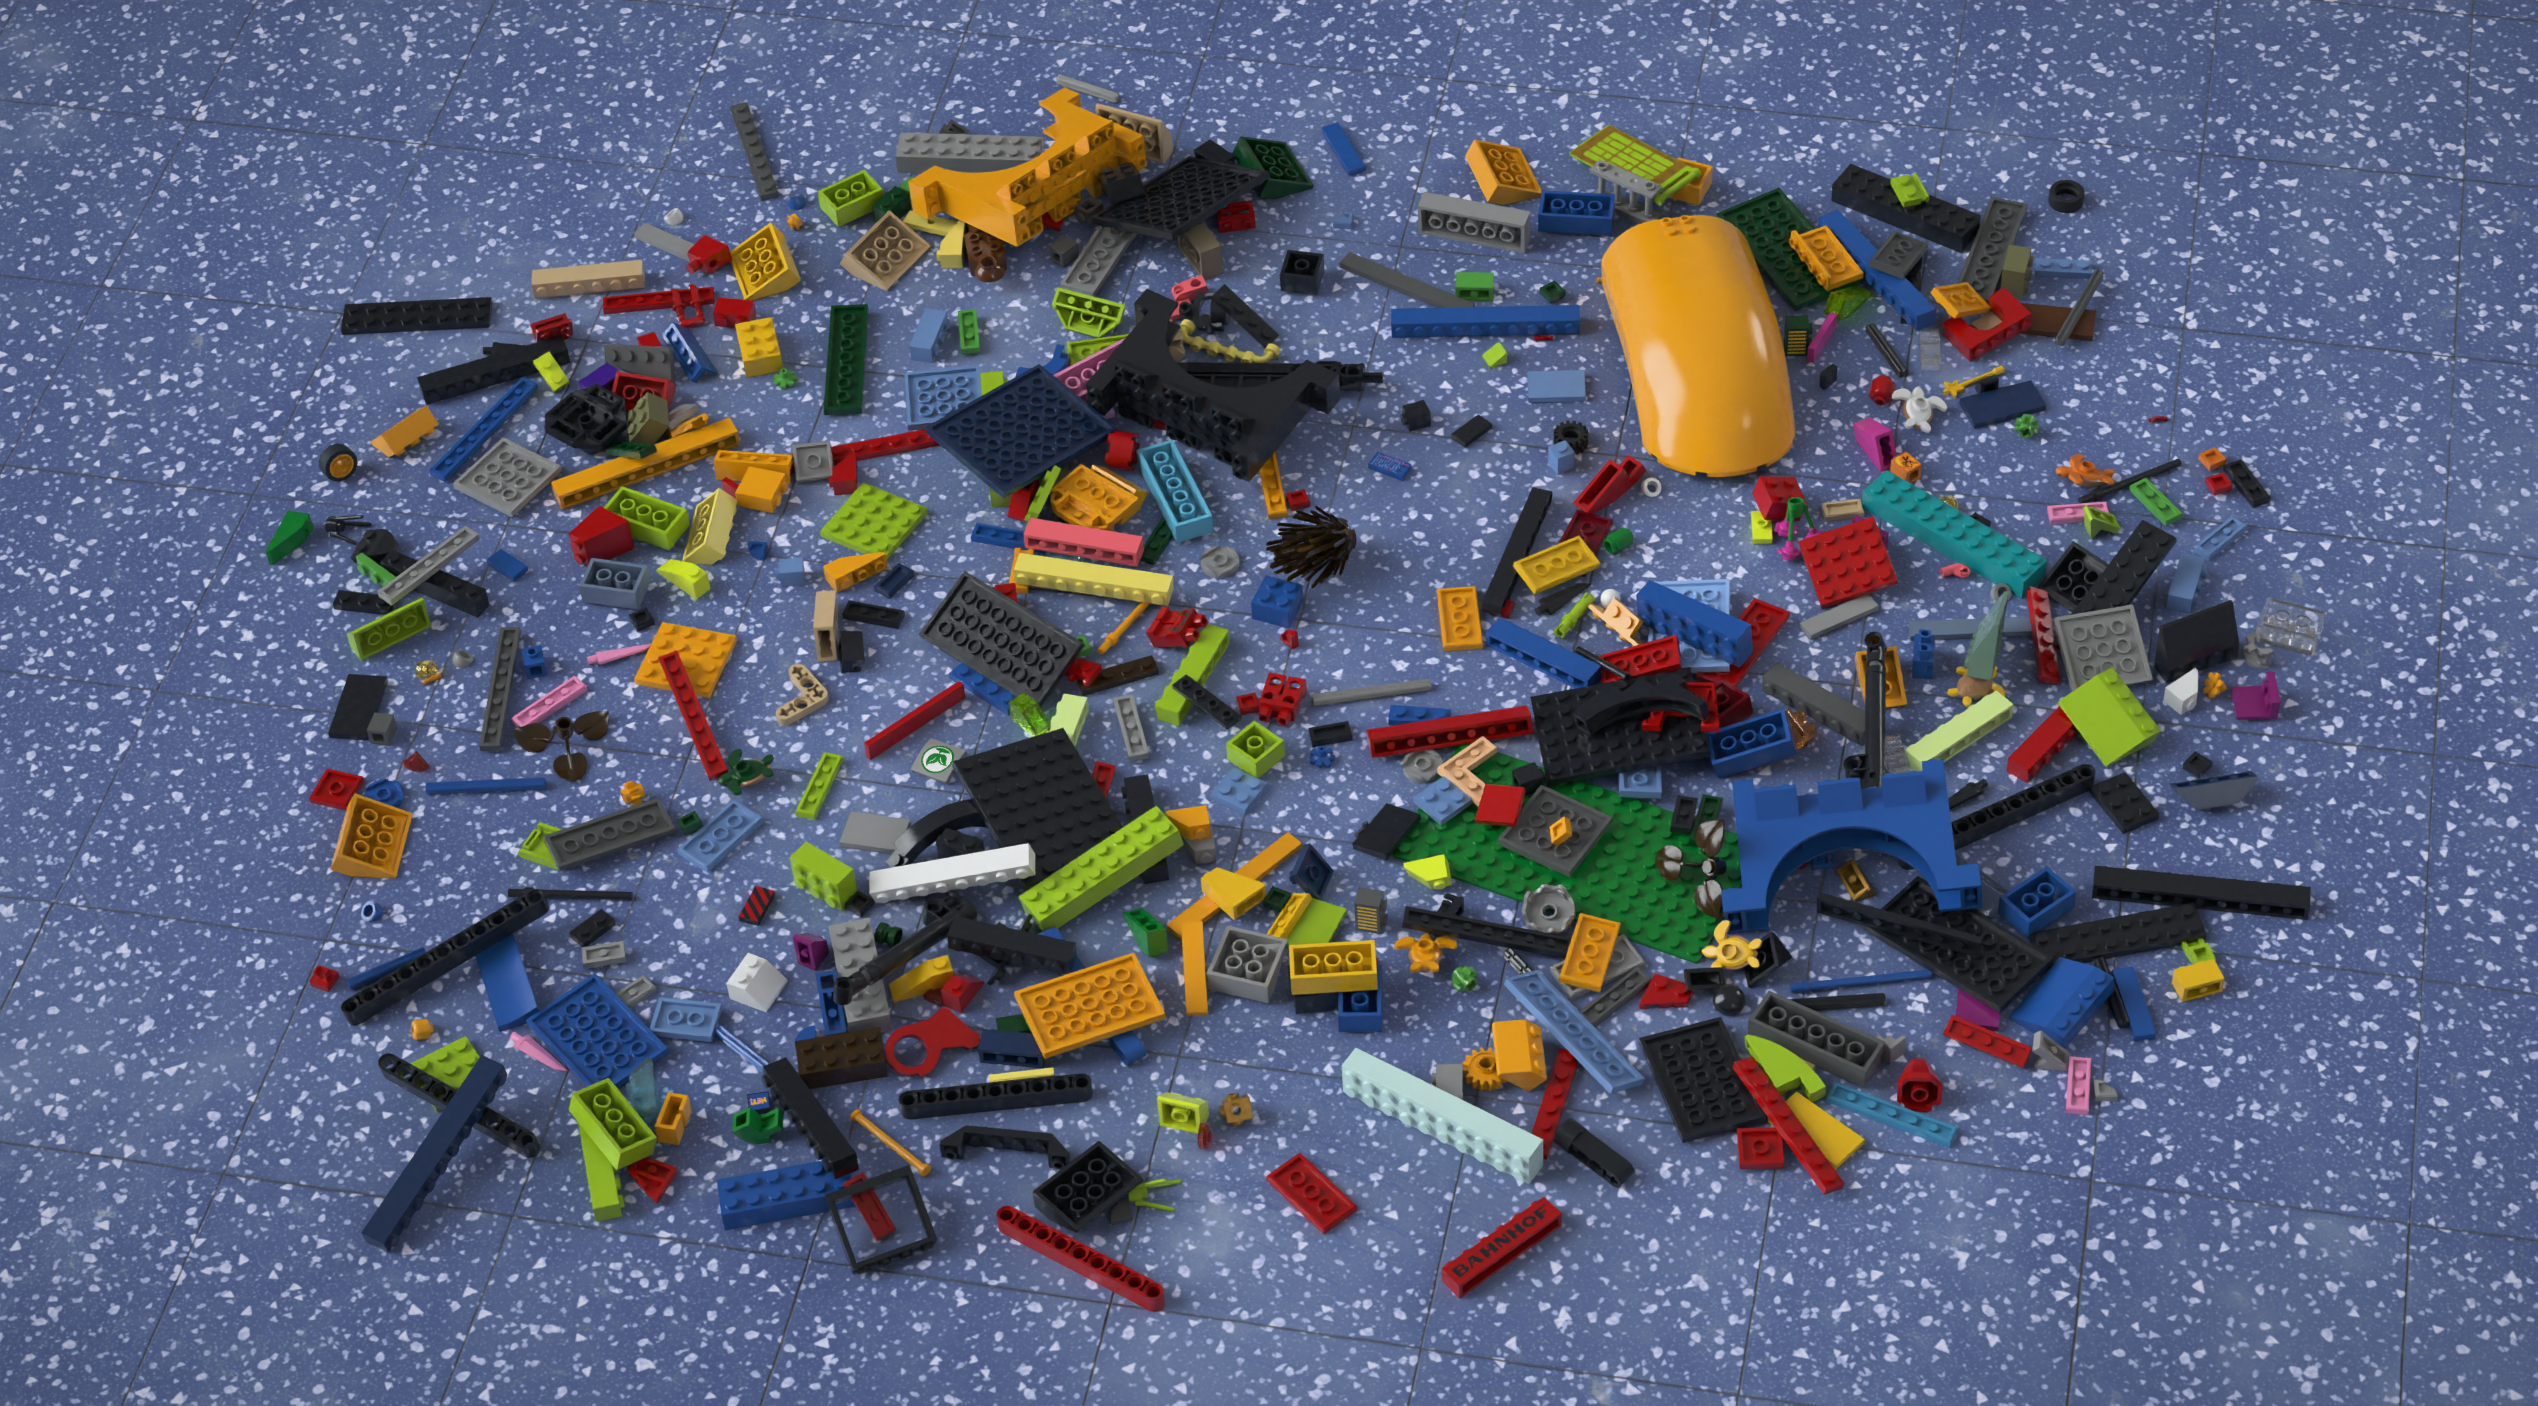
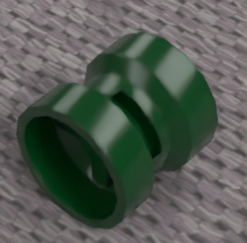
[874,922,903,947]

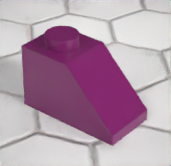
[793,933,829,971]

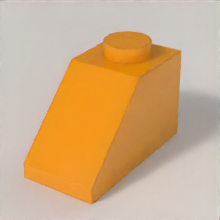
[1165,805,1211,840]

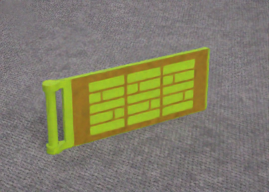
[1569,125,1702,206]

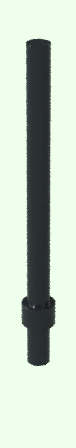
[2078,458,2182,503]
[508,887,633,900]

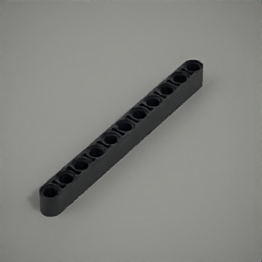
[1899,764,2096,870]
[341,889,550,1026]

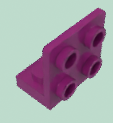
[2231,672,2281,720]

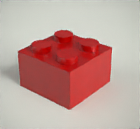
[1752,476,1807,521]

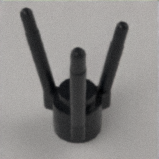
[325,515,372,545]

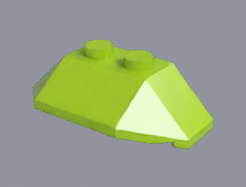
[1052,287,1126,338]

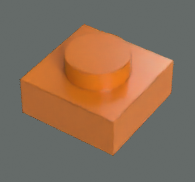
[2198,447,2227,471]

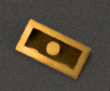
[1836,859,1876,902]

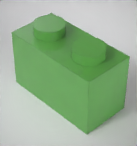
[1455,272,1494,302]

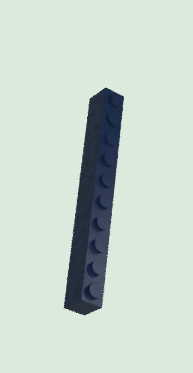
[362,1055,508,1253]

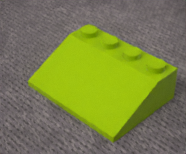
[2058,667,2161,767]

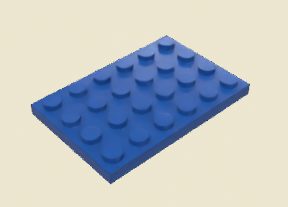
[526,973,669,1089]

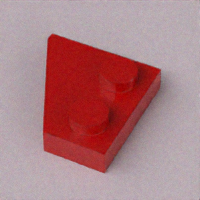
[1639,973,1695,1009]
[628,1157,678,1204]

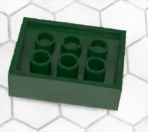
[1232,136,1314,199]

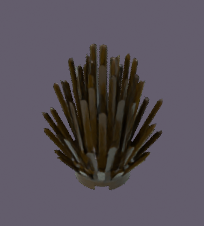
[1266,506,1357,589]

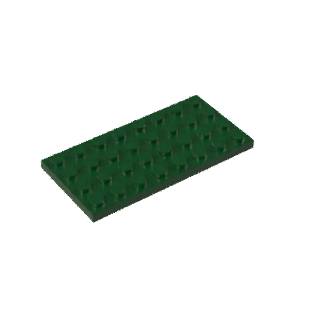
[1716,188,1860,311]

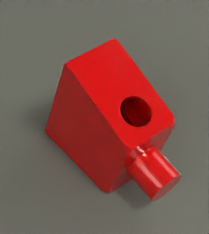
[686,235,732,274]

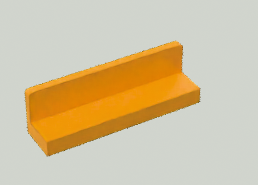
[714,450,793,484]

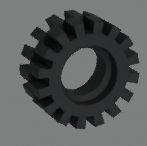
[1554,420,1588,455]

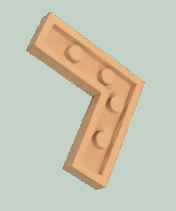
[1437,736,1497,807]

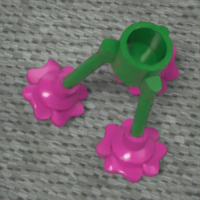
[1774,497,1826,561]

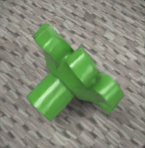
[774,368,798,389]

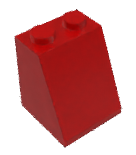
[569,506,635,567]

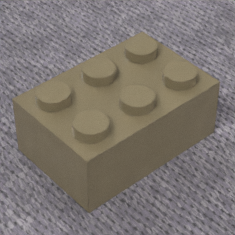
[1178,220,1224,280]

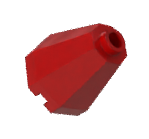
[1897,1058,1943,1112]

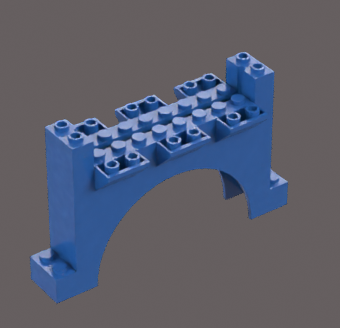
[1721,759,1983,934]

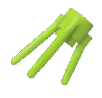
[1129,1178,1181,1212]

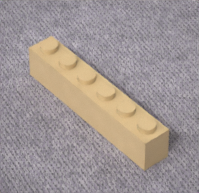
[532,260,645,299]

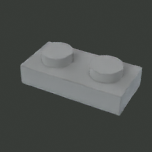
[582,941,626,969]

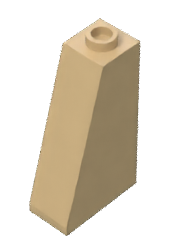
[813,590,838,662]

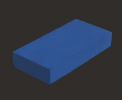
[487,549,528,582]

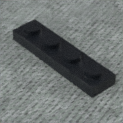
[1211,284,1279,348]

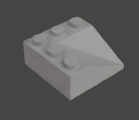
[1206,925,1288,1003]

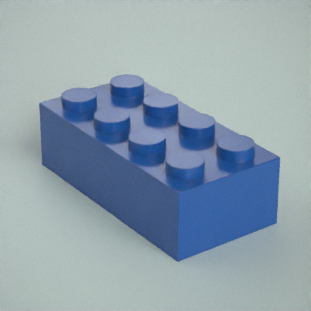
[1538,190,1615,236]
[1706,708,1798,778]

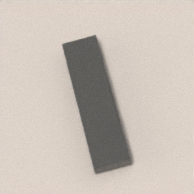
[1579,967,1652,1027]

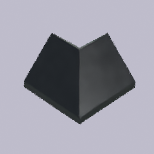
[1744,931,1792,988]

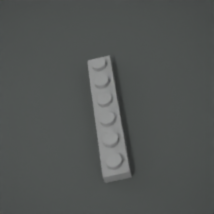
[378,525,480,605]

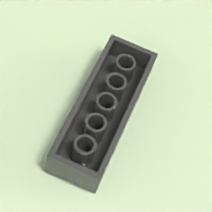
[1748,991,1885,1088]

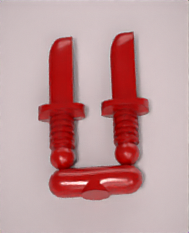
[671,284,705,328]

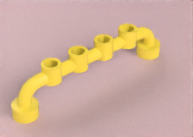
[1180,319,1281,363]

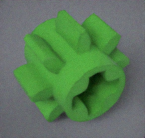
[2015,414,2039,438]
[1452,966,1478,992]

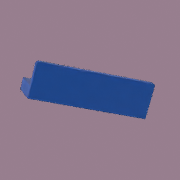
[662,322,718,383]

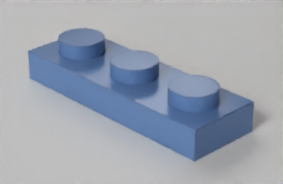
[2035,258,2092,279]

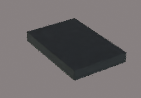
[1352,803,1421,860]

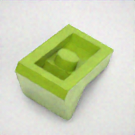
[2083,505,2121,539]

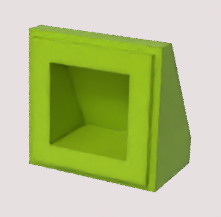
[1482,342,1507,369]

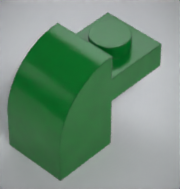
[732,1107,784,1144]

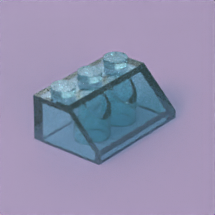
[626,1057,660,1136]

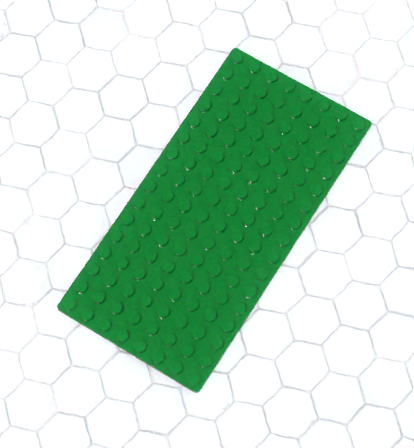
[1392,743,1742,964]

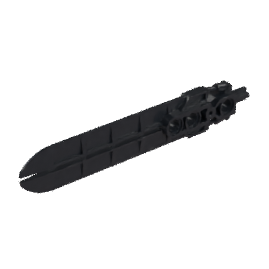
[1177,361,1384,392]

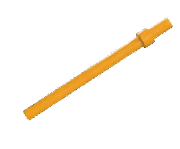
[1097,602,1151,655]

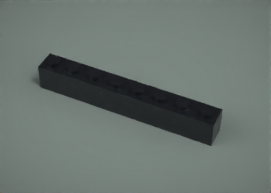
[417,335,571,405]
[762,1057,859,1179]

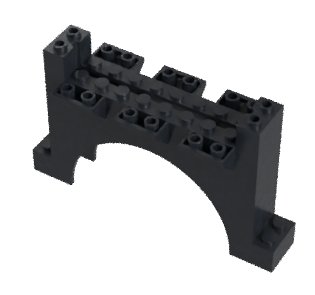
[1086,289,1340,482]

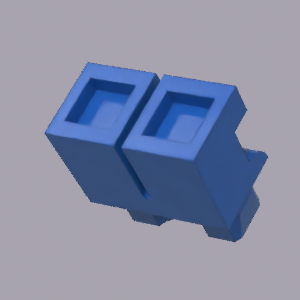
[1912,629,1935,679]

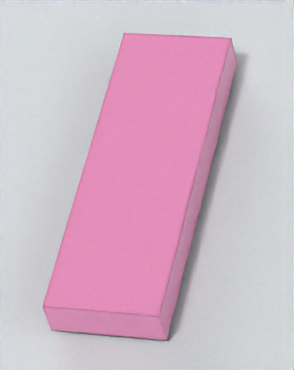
[2047,502,2109,525]
[2066,1056,2091,1115]

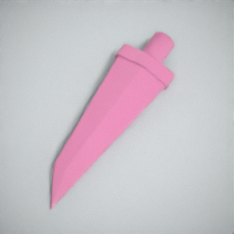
[587,644,651,665]
[510,1032,568,1071]

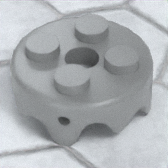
[1522,884,1576,935]

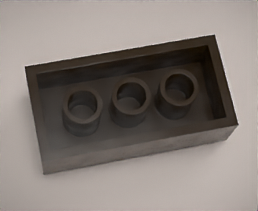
[795,1028,888,1089]

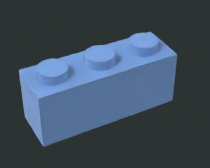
[909,308,950,363]
[2166,553,2207,613]

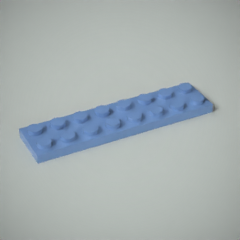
[1504,970,1645,1094]

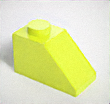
[1403,854,1452,890]

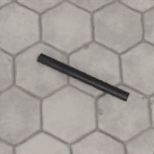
[1575,646,1631,681]

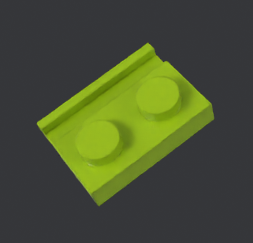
[1891,173,1929,207]

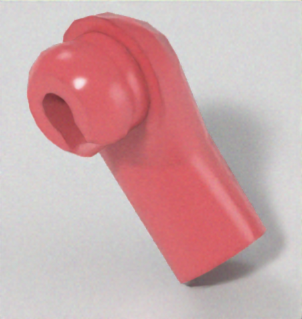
[1940,563,1971,578]

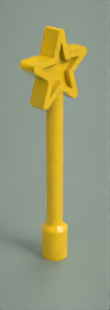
[1943,365,2005,398]

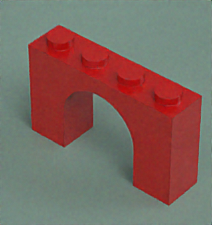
[1942,288,2032,362]

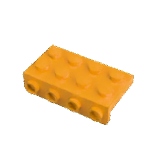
[1789,225,1863,291]

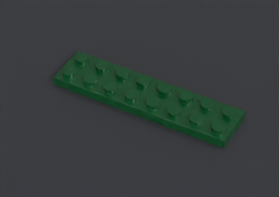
[824,304,869,415]

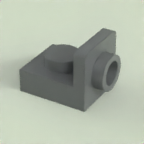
[939,119,970,135]

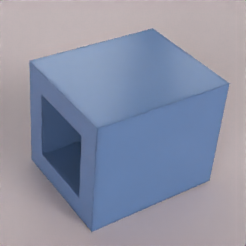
[1548,440,1575,475]
[776,557,805,587]

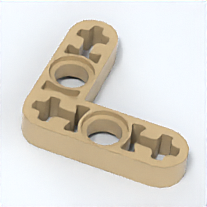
[776,664,829,726]

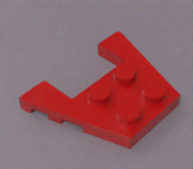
[1642,682,1720,732]

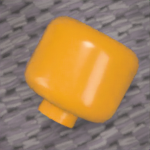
[411,1019,434,1041]

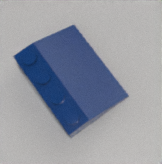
[2009,957,2114,1049]

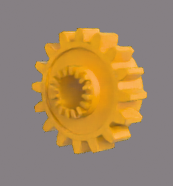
[1462,1047,1507,1091]

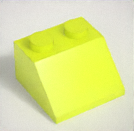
[1157,1092,1209,1135]

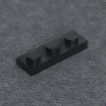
[333,590,395,615]

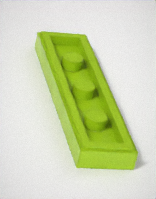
[795,752,844,820]

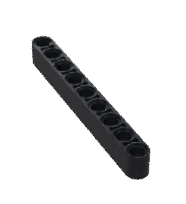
[1482,487,1553,616]
[378,1053,540,1158]
[898,1073,1093,1119]

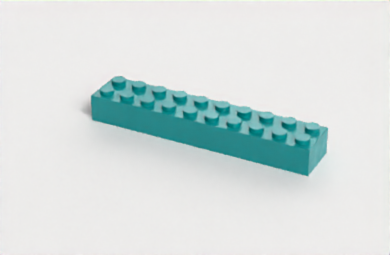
[1862,470,2047,599]

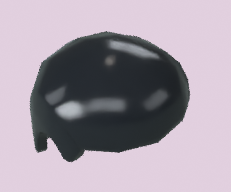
[1712,984,1746,1016]

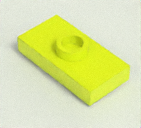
[1751,511,1773,544]

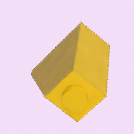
[1201,867,1266,920]

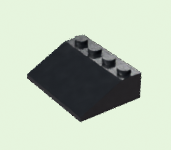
[2037,541,2141,612]
[2154,600,2239,684]
[1033,1141,1143,1233]

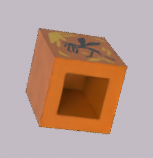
[1890,452,1922,483]

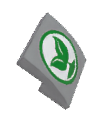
[910,738,967,785]

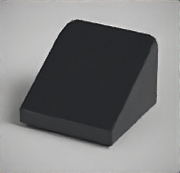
[1975,377,1999,394]

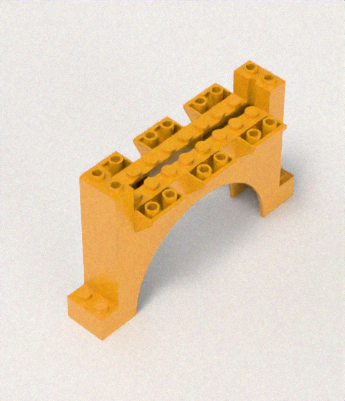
[908,87,1147,247]

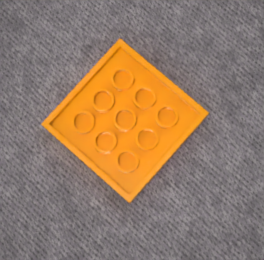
[634,622,737,698]

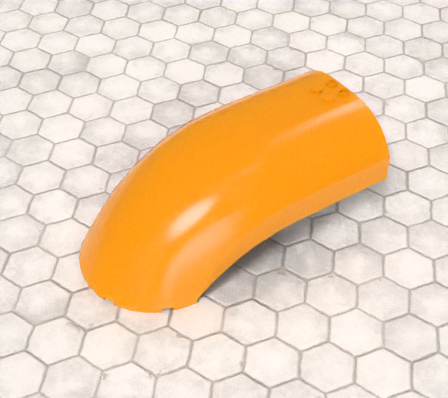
[1601,215,1796,477]

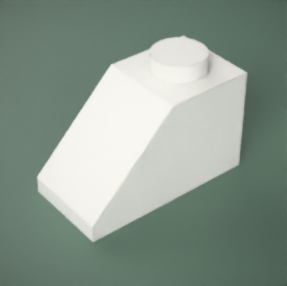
[2163,668,2198,715]

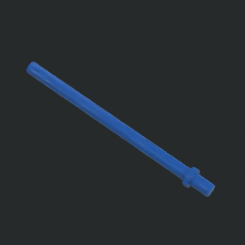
[1789,970,1931,993]

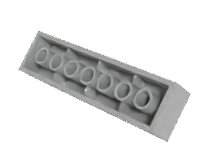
[895,132,1044,173]

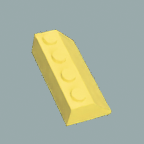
[682,488,737,565]

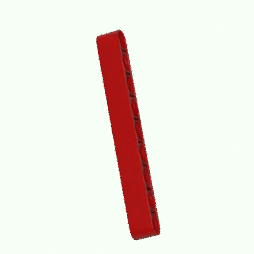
[996,1206,1165,1312]

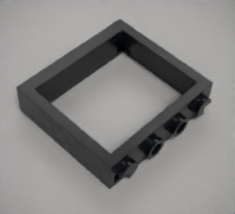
[825,1165,937,1274]

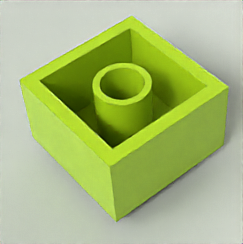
[1226,720,1285,779]

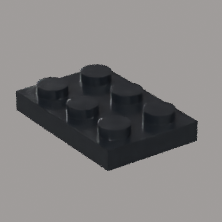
[2089,772,2159,834]

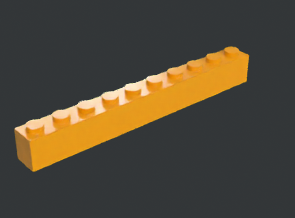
[551,417,741,510]

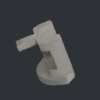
[2243,631,2273,670]

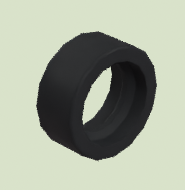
[2048,180,2085,213]

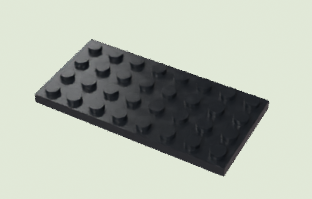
[919,571,1085,711]
[1864,876,2054,1013]

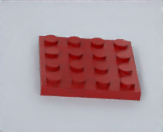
[1798,516,1898,609]

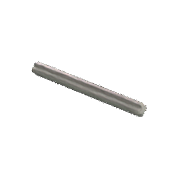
[1312,678,1431,706]

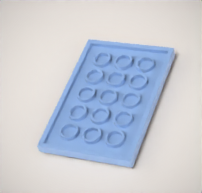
[1648,579,1730,673]

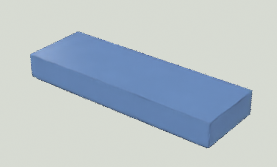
[2193,516,2247,561]

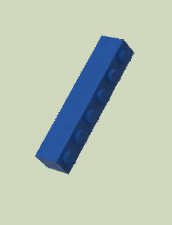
[1486,617,1601,688]

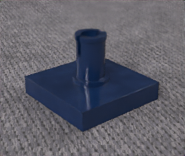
[1289,843,1334,901]

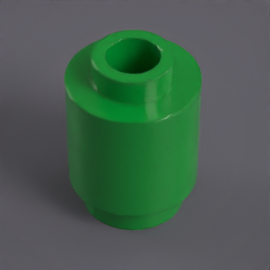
[1603,527,1633,554]

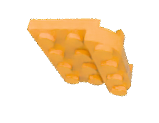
[1050,464,1139,532]

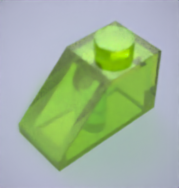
[1009,692,1051,737]

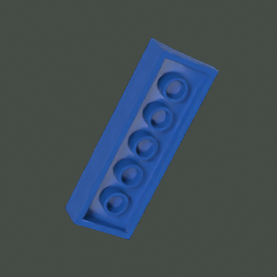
[475,934,538,1032]

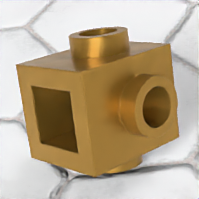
[1219,1093,1253,1126]

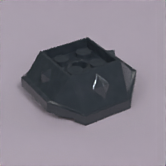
[545,384,628,455]

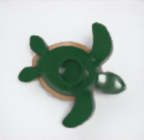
[717,749,774,795]

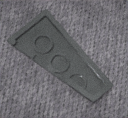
[604,344,675,383]

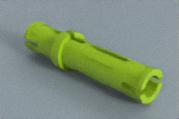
[1554,592,1595,639]

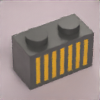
[1354,887,1388,934]

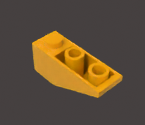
[823,552,888,593]

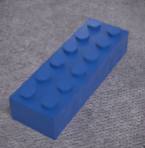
[1636,580,1753,667]
[717,1161,856,1230]

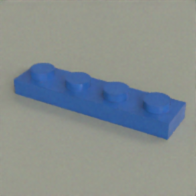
[949,662,1022,715]

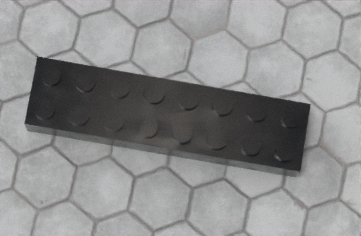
[1831,164,1981,253]

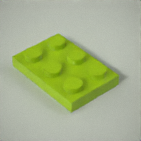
[1024,465,1061,529]

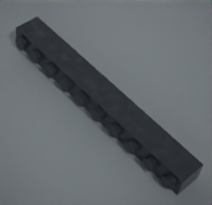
[2092,866,2311,920]

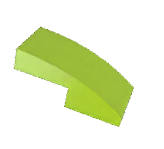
[2181,938,2216,964]

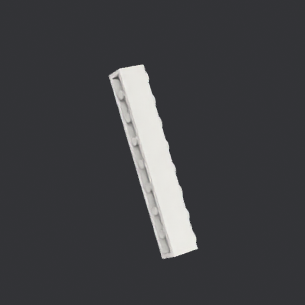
[869,843,1035,903]

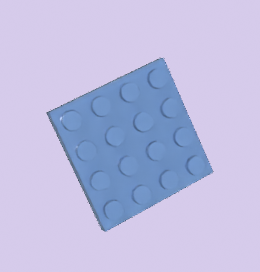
[904,365,982,431]

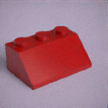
[612,371,676,411]

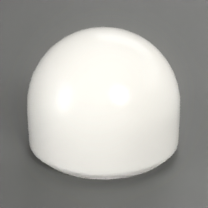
[664,208,683,225]
[1641,477,1661,497]
[1601,589,1621,608]

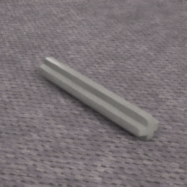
[1056,74,1120,103]

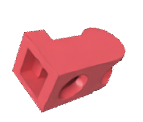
[1171,275,1209,302]

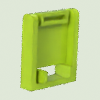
[518,822,562,870]

